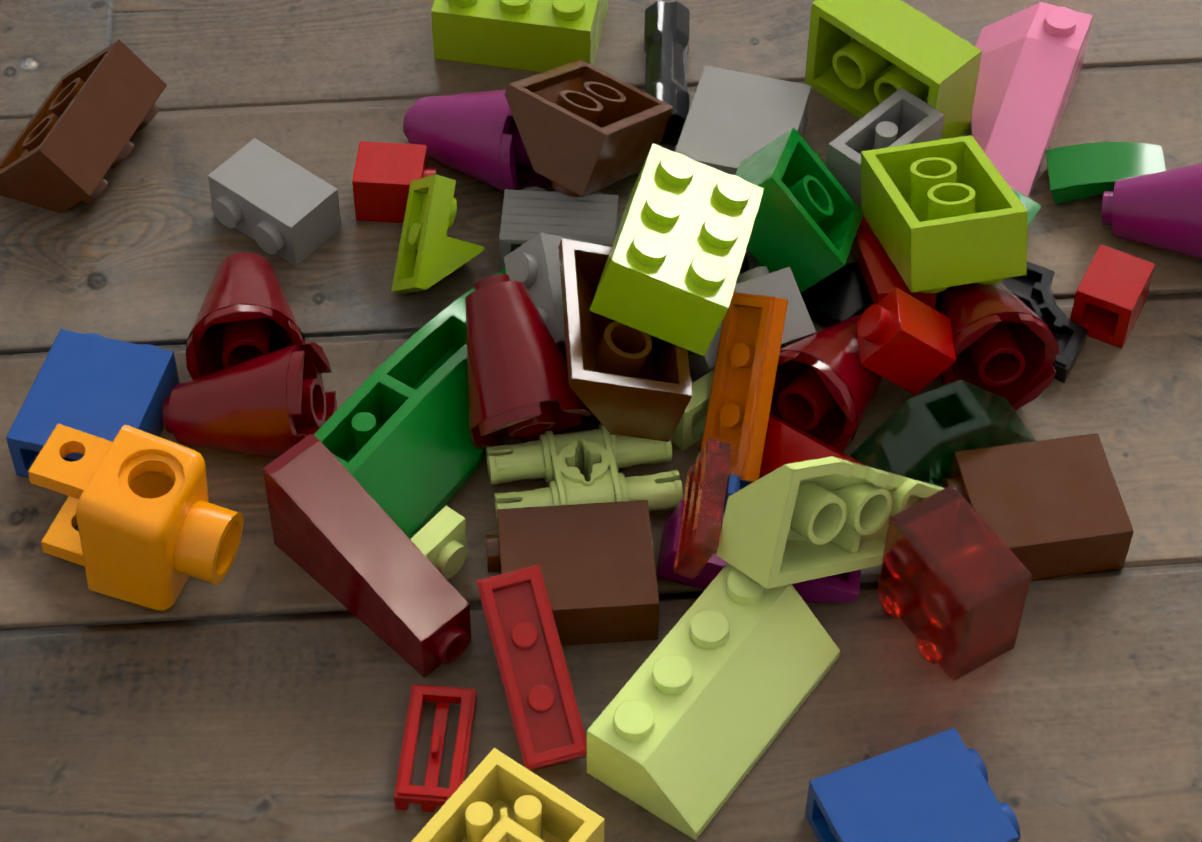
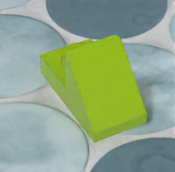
[391,174,485,294]

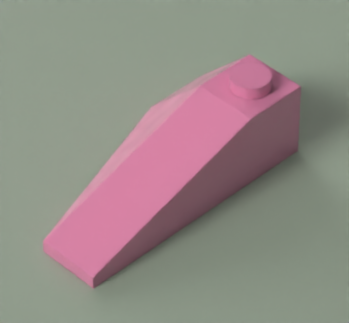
[971,2,1093,198]

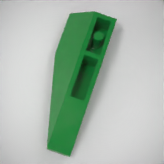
[314,268,506,539]

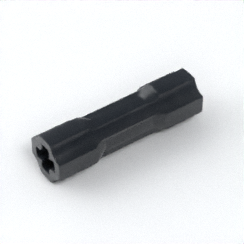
[644,0,690,146]

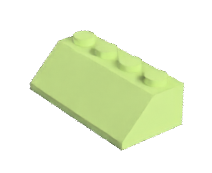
[587,563,840,841]

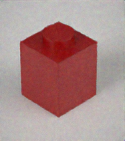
[352,141,438,223]
[1070,244,1155,349]
[856,287,956,395]

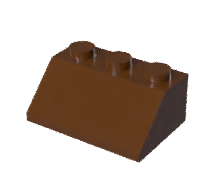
[0,40,167,213]
[505,60,674,197]
[558,239,693,442]

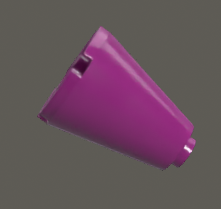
[403,89,551,192]
[1102,163,1202,259]

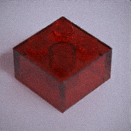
[878,485,1032,682]

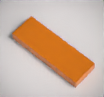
[698,292,788,482]

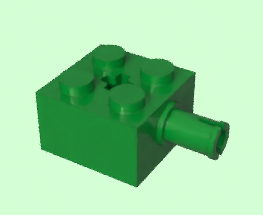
[735,127,864,293]

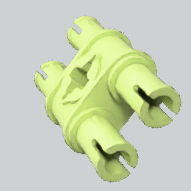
[486,424,684,523]

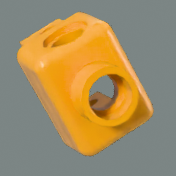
[28,424,244,611]

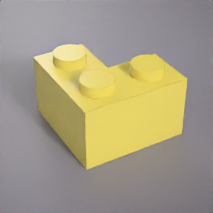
[411,748,605,842]

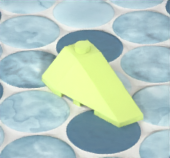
[716,456,961,589]

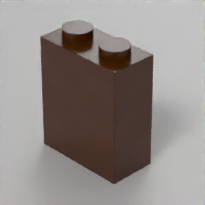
[942,433,1134,588]
[486,500,660,646]

